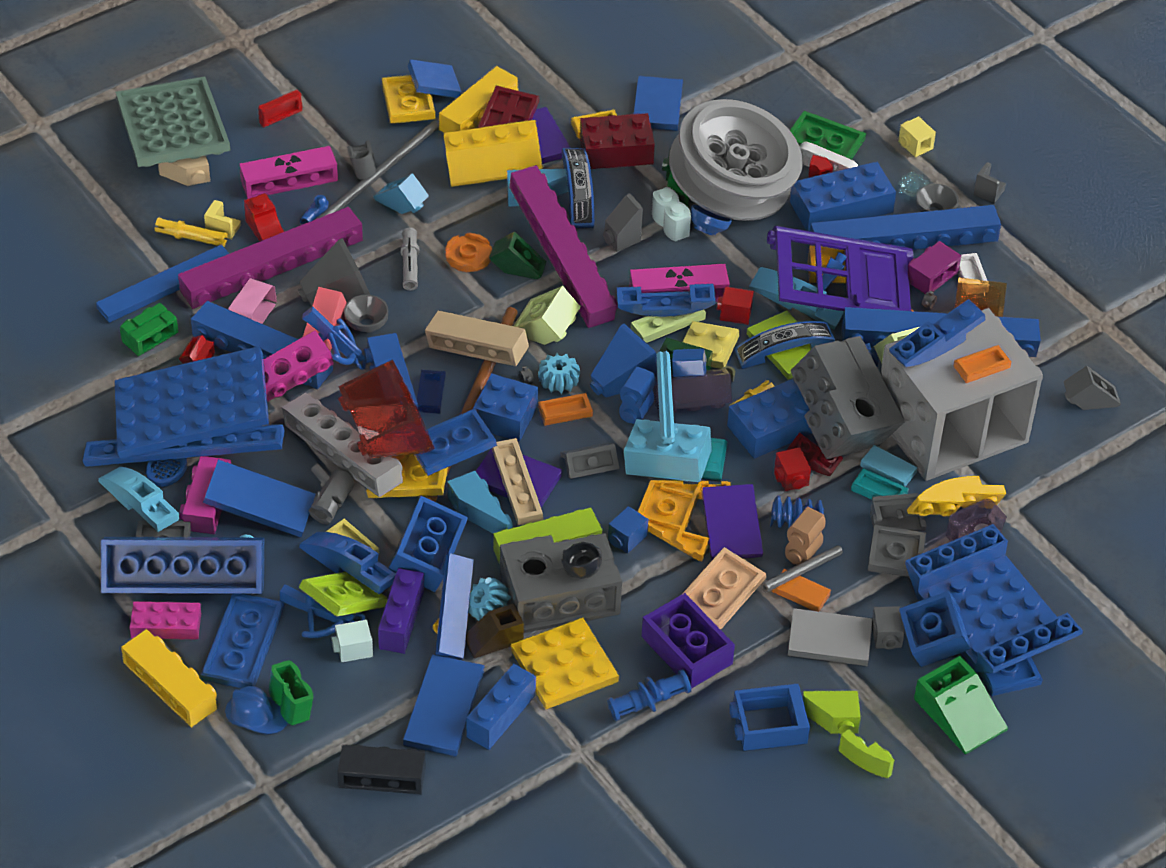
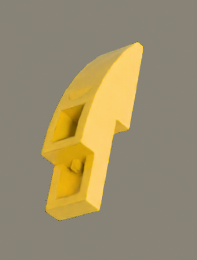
[907,476,1006,517]

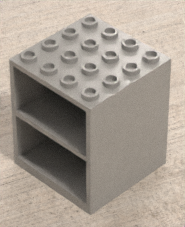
[881,308,1043,481]

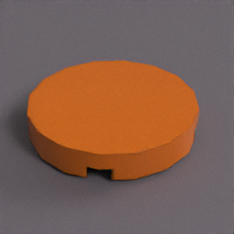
[445,233,492,272]

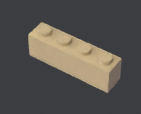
[425,311,529,366]

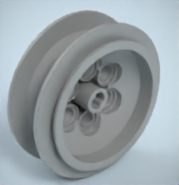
[669,99,802,221]

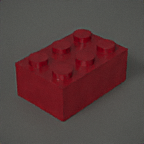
[579,113,655,169]

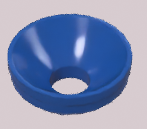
[690,205,732,235]

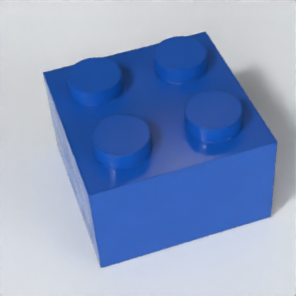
[473,373,538,442]
[899,591,971,667]

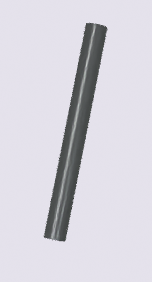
[761,545,843,593]

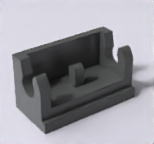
[870,493,927,531]

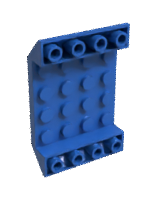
[905,524,1083,673]

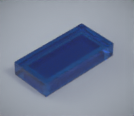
[417,370,446,414]

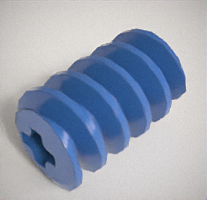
[770,495,824,528]

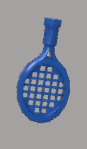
[146,458,187,487]

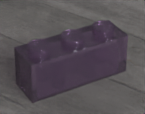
[653,369,732,413]

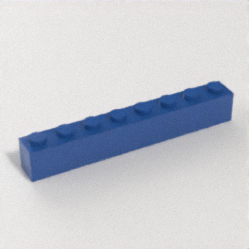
[810,205,1001,250]
[842,307,1041,357]

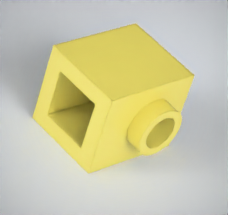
[898,117,936,157]

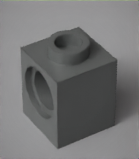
[872,606,905,649]

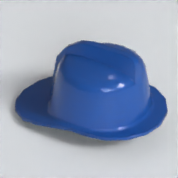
[225,686,288,734]

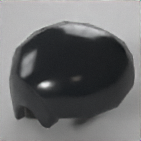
[561,542,602,579]

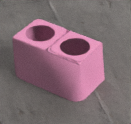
[228,278,277,324]

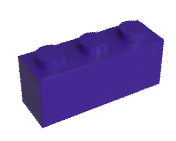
[378,568,424,654]

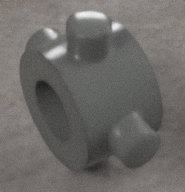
[922,291,937,309]
[519,366,534,385]

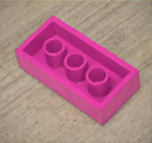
[130,601,201,639]

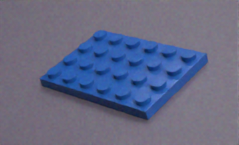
[115,346,269,459]

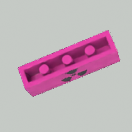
[239,146,338,199]
[629,264,730,302]

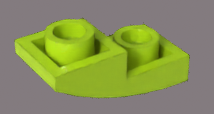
[839,729,894,779]

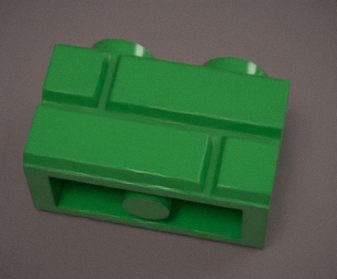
[120,303,179,357]

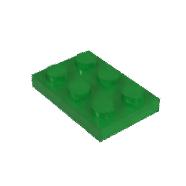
[790,111,866,160]

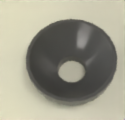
[916,184,959,212]
[344,295,388,333]

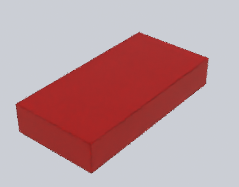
[258,90,302,128]

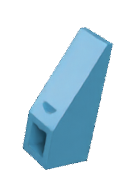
[448,471,513,533]

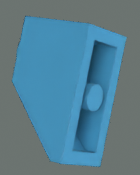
[373,173,429,214]

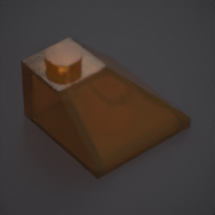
[955,277,1007,317]

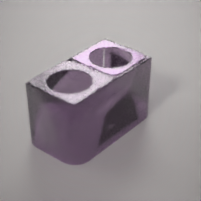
[946,499,1007,541]

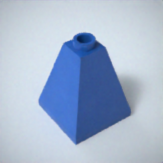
[590,324,658,398]

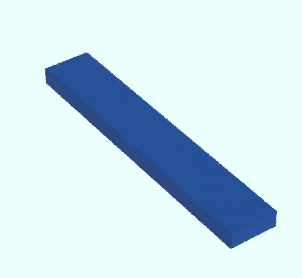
[96,245,230,323]

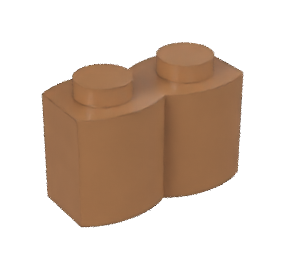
[785,506,826,565]

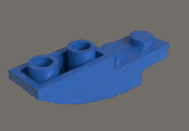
[889,299,986,367]
[299,532,396,594]

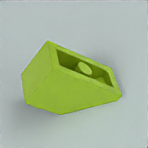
[802,691,861,734]

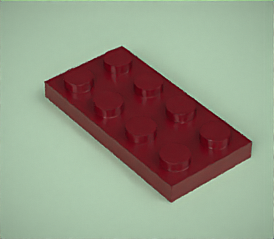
[478,85,539,128]

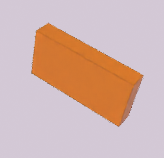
[953,345,1011,383]
[538,393,593,426]
[772,569,831,612]

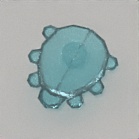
[898,172,929,196]

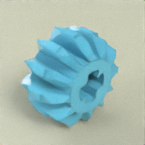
[538,353,580,394]
[468,577,511,621]

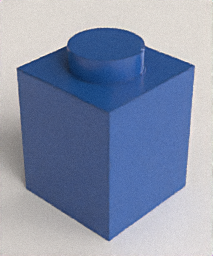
[608,506,649,554]

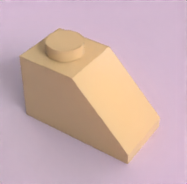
[158,155,210,186]

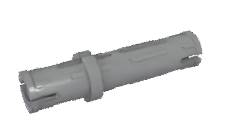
[400,228,419,291]

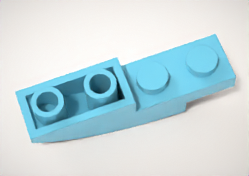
[98,467,179,532]

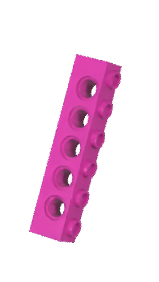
[263,330,334,402]

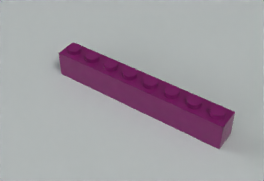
[509,165,618,328]
[178,206,363,309]

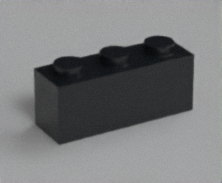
[338,744,426,795]

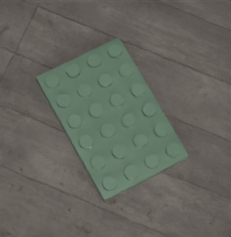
[116,77,231,167]

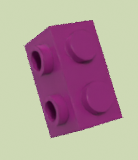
[908,241,962,294]

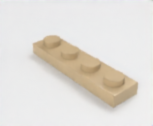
[492,438,543,525]

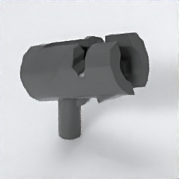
[309,464,355,525]

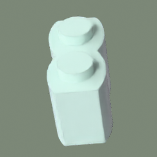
[652,187,691,241]

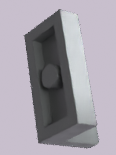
[560,442,619,479]

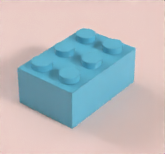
[624,419,712,482]

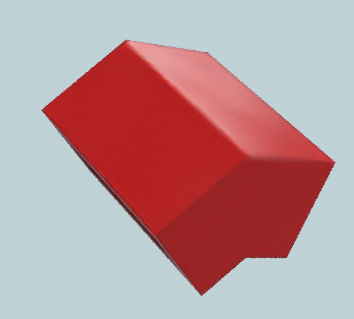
[808,155,833,178]
[179,335,215,364]

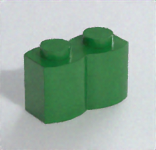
[268,660,313,725]

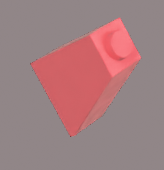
[303,287,347,351]

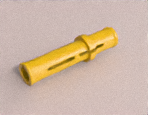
[155,217,228,247]

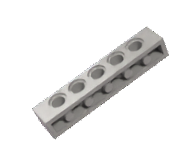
[282,393,403,497]

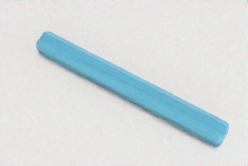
[656,351,675,445]

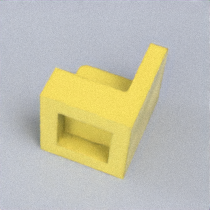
[204,200,241,240]

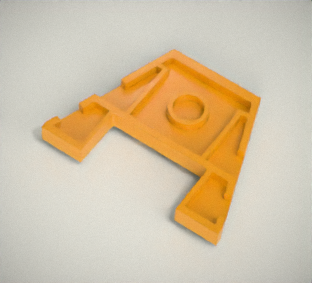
[638,480,731,562]

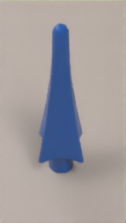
[822,252,847,291]

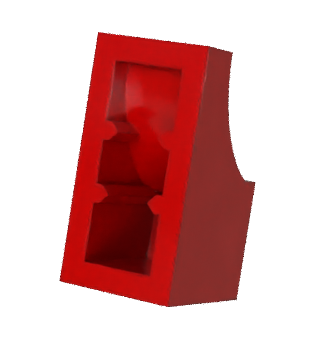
[244,193,284,241]

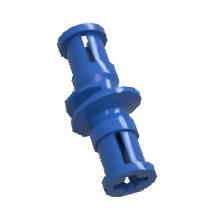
[607,669,692,721]

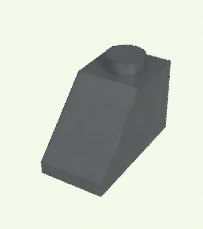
[603,194,643,251]
[1063,366,1121,410]

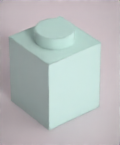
[331,620,373,662]

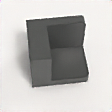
[974,162,1006,203]

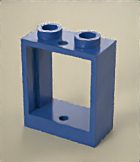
[729,684,810,751]

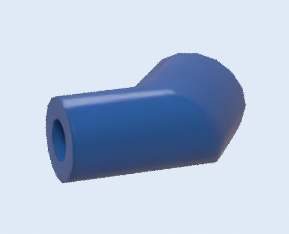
[300,195,329,225]

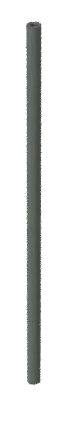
[315,116,439,220]

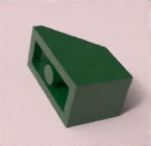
[489,231,547,280]

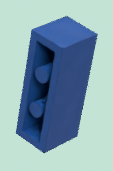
[466,664,536,750]

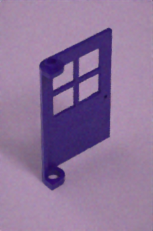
[767,226,913,311]

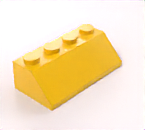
[444,120,543,187]

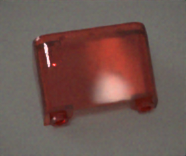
[338,360,435,459]

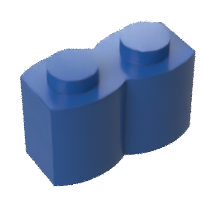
[619,367,656,424]

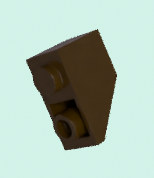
[465,603,524,659]

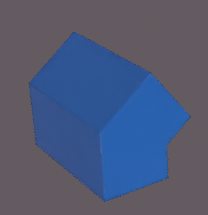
[672,349,707,377]

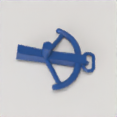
[302,306,366,370]
[280,585,365,638]

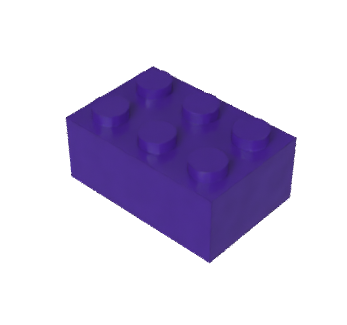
[641,593,735,689]

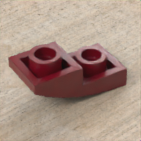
[787,433,843,476]

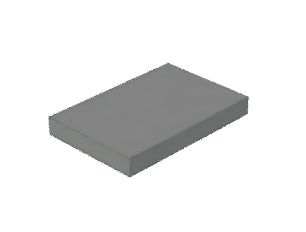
[788,608,872,666]

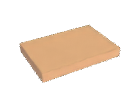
[682,547,766,630]

